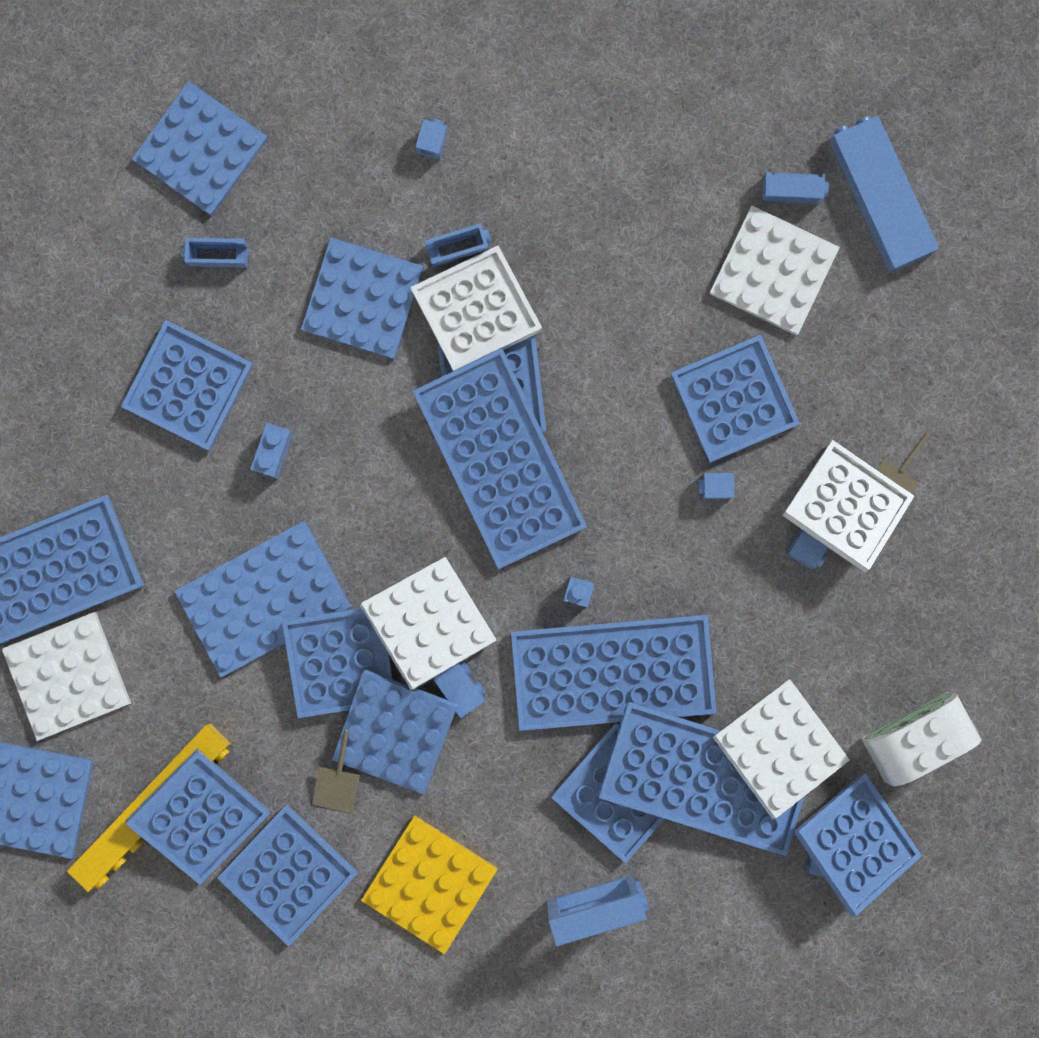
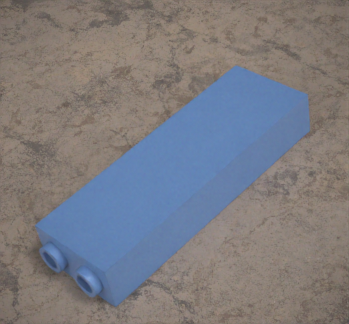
[829,116,939,273]

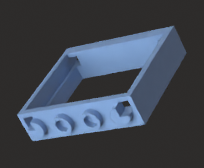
[547,875,649,946]

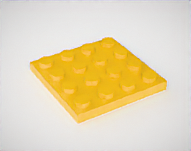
[361,815,498,954]

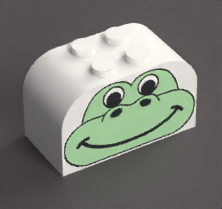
[861,692,982,786]

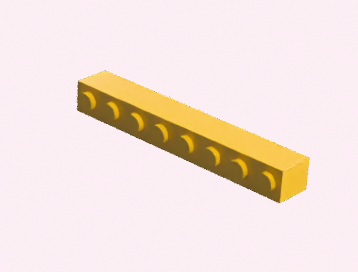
[67,724,231,892]

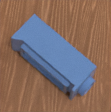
[762,171,829,204]
[425,223,492,269]
[181,238,248,268]

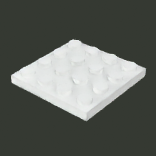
[709,206,840,336]
[410,246,542,371]
[782,440,914,573]
[360,557,496,691]
[2,612,131,741]
[713,679,850,819]

